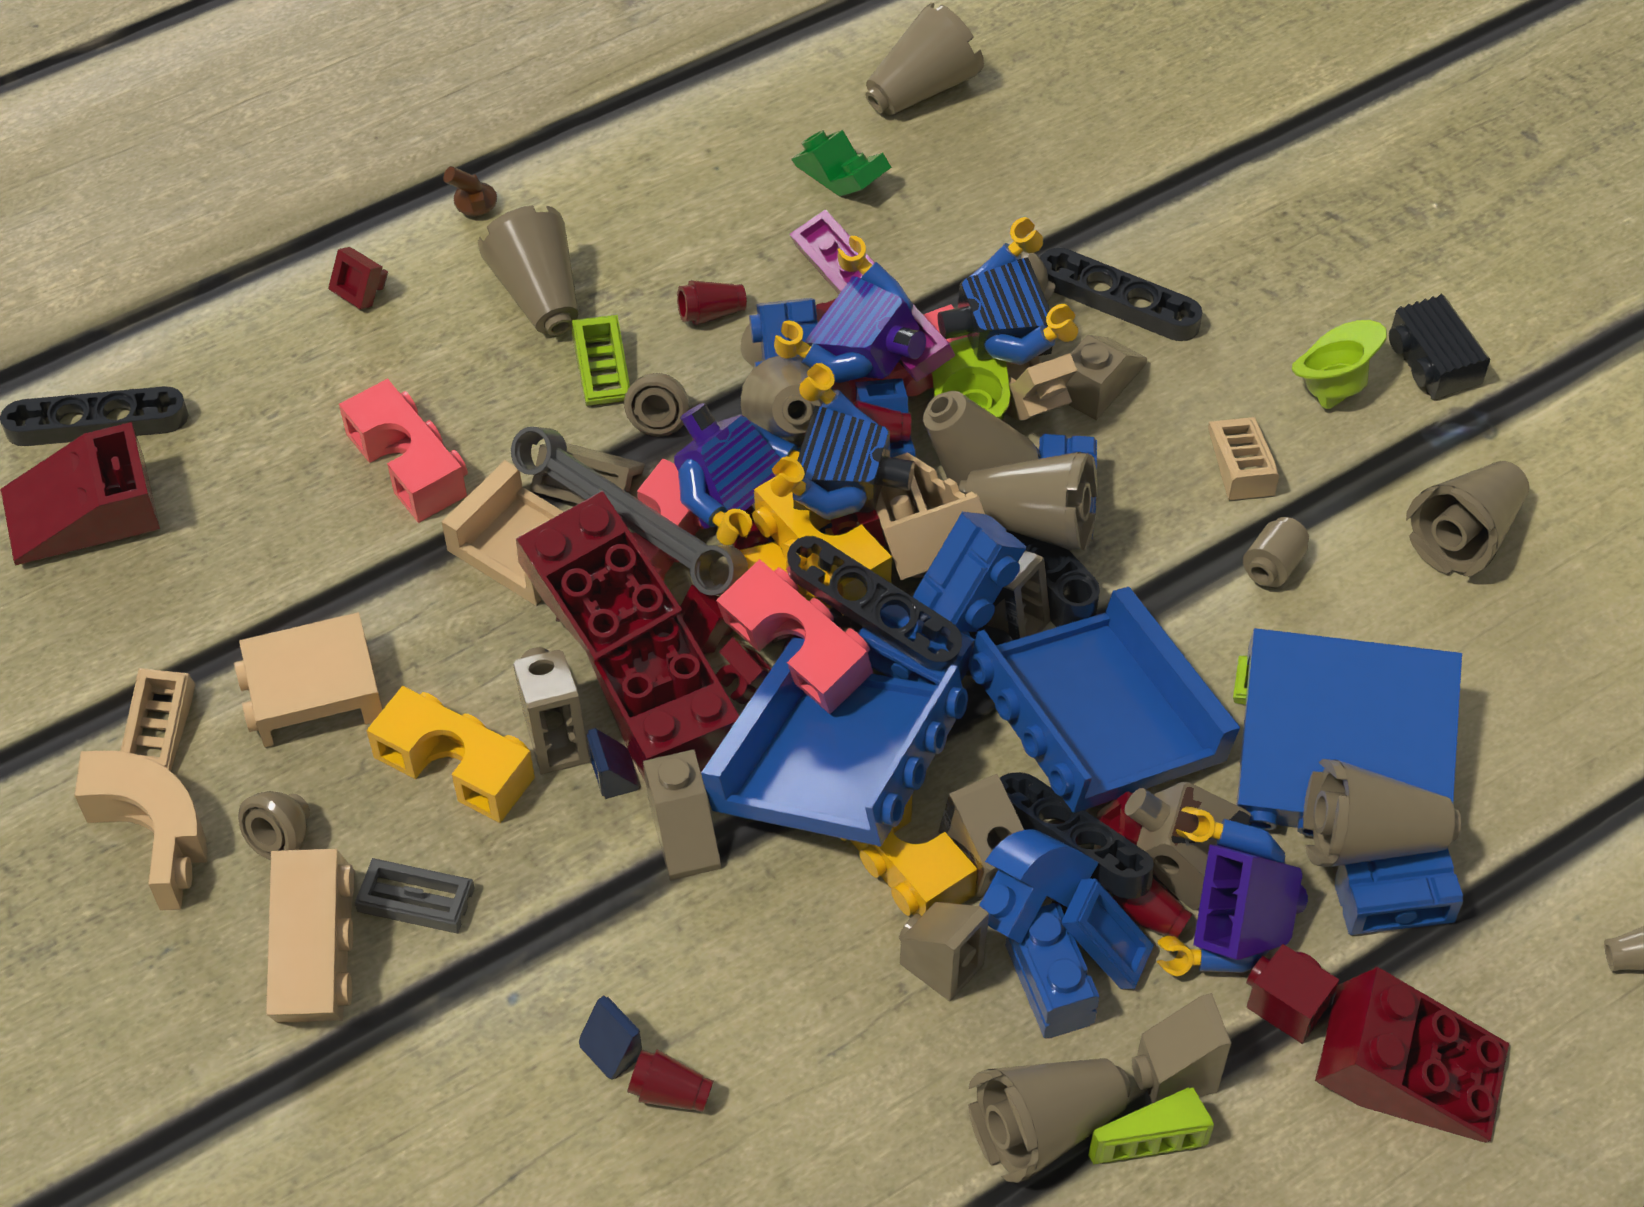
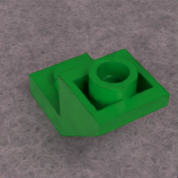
[791,130,892,197]

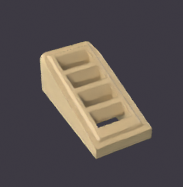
[1208,417,1279,500]
[121,668,196,772]

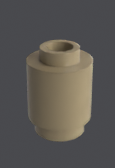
[1243,517,1309,587]

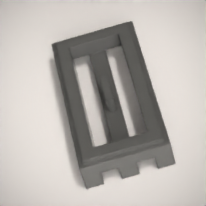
[355,858,475,934]

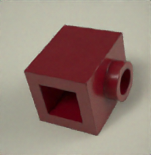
[1246,944,1339,1044]

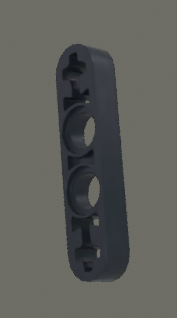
[1040,248,1203,341]
[0,386,189,446]
[786,536,962,670]
[1000,772,1154,899]

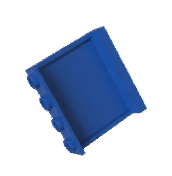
[968,586,1240,813]
[1236,628,1462,837]
[701,637,968,846]

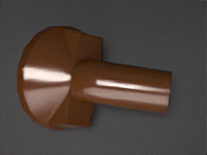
[443,166,497,216]

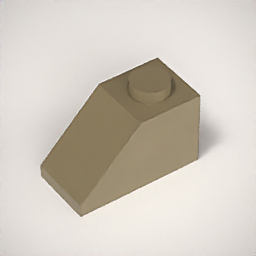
[1065,335,1147,421]
[643,750,721,881]
[899,902,989,1002]
[1132,993,1231,1104]

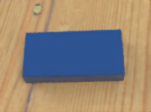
[1061,878,1154,989]

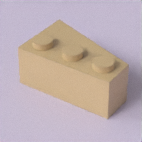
[876,453,985,580]
[266,849,355,1023]

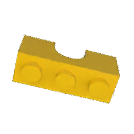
[752,477,892,615]
[366,685,535,823]
[840,795,978,916]

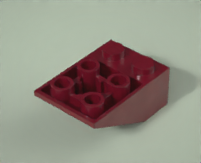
[1,422,160,565]
[516,491,682,662]
[586,614,739,783]
[1315,967,1509,1143]

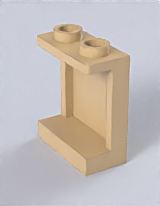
[442,460,564,606]
[234,612,383,747]

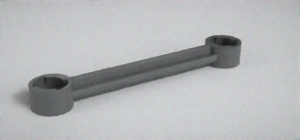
[511,427,748,595]

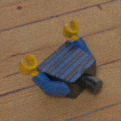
[937,217,1078,365]
[770,363,915,520]

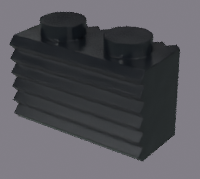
[1389,293,1491,399]

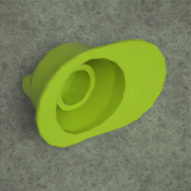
[1292,320,1387,409]
[932,337,1010,420]

